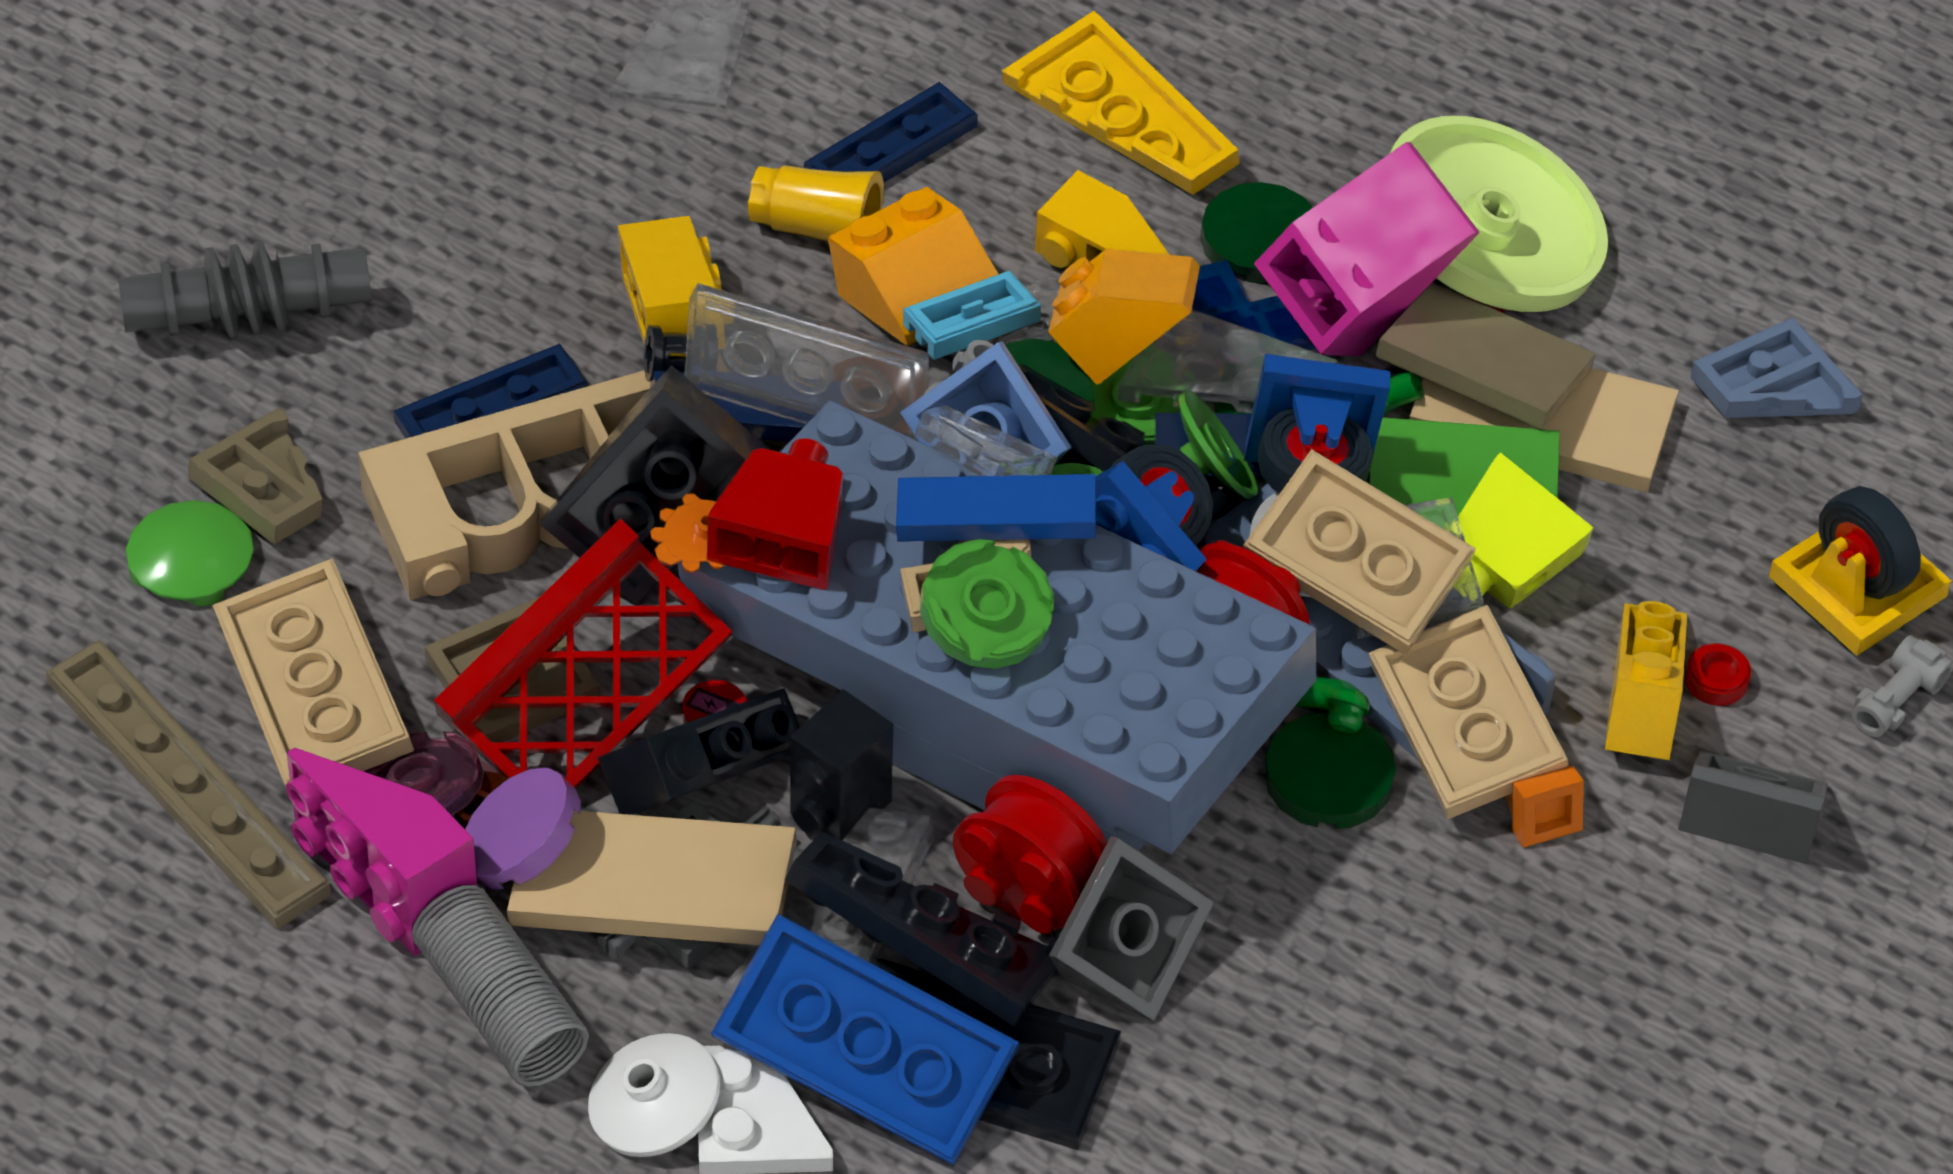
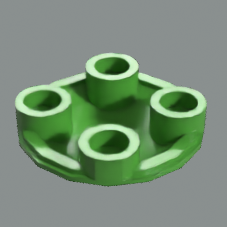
[126,500,254,606]

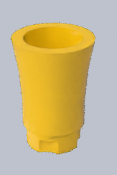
[748,165,884,242]

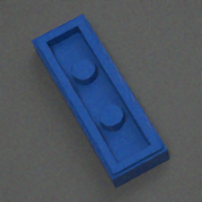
[896,474,1096,542]

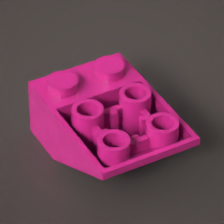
[1254,142,1480,357]
[286,748,477,957]

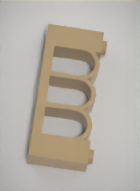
[358,355,727,600]

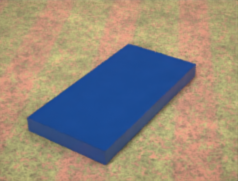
[711,914,1019,1166]

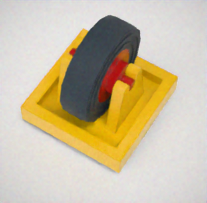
[1769,486,1952,656]

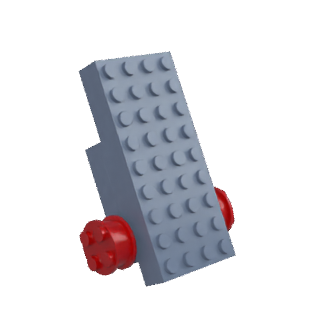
[678,400,1316,934]

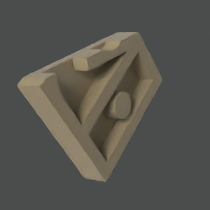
[188,407,323,545]

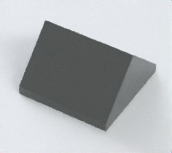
[1678,750,1828,864]
[1049,837,1214,1021]

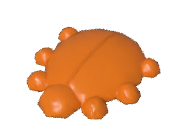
[650,494,724,573]

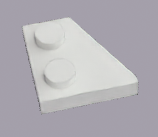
[698,1045,833,1174]

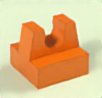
[1504,765,1584,848]

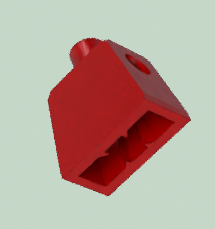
[707,438,843,590]

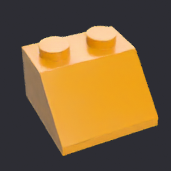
[828,186,998,346]
[1048,249,1200,385]

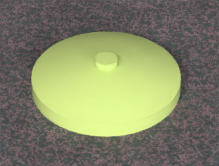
[1389,116,1608,312]

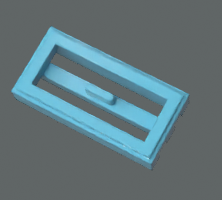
[903,271,1041,360]

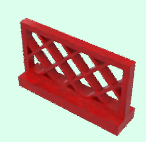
[434,518,732,789]

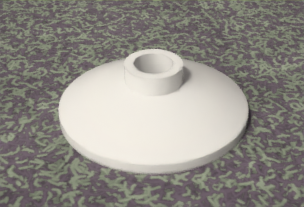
[588,1033,720,1157]

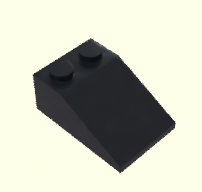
[539,365,768,605]

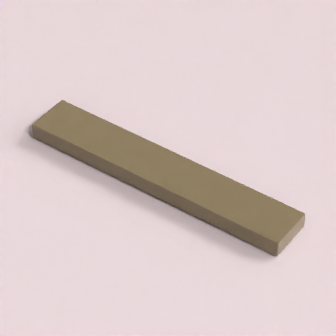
[46,639,331,930]

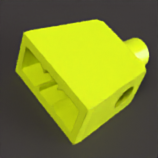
[1449,452,1594,608]

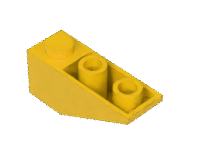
[1035,170,1191,331]
[1605,601,1687,760]

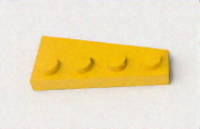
[1001,11,1240,195]

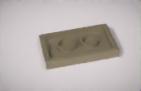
[1376,282,1596,429]

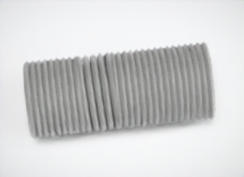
[412,885,589,1087]

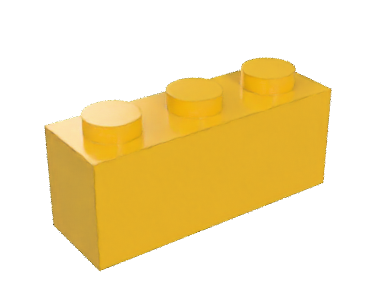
[618,216,732,356]

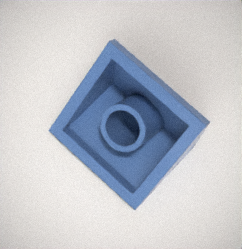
[900,341,1072,476]

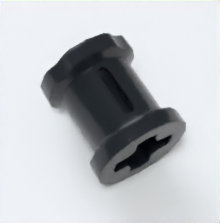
[644,325,716,382]

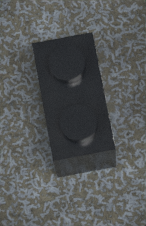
[790,689,894,842]

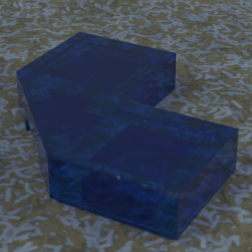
[1189,260,1316,354]

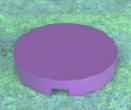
[465,767,581,890]

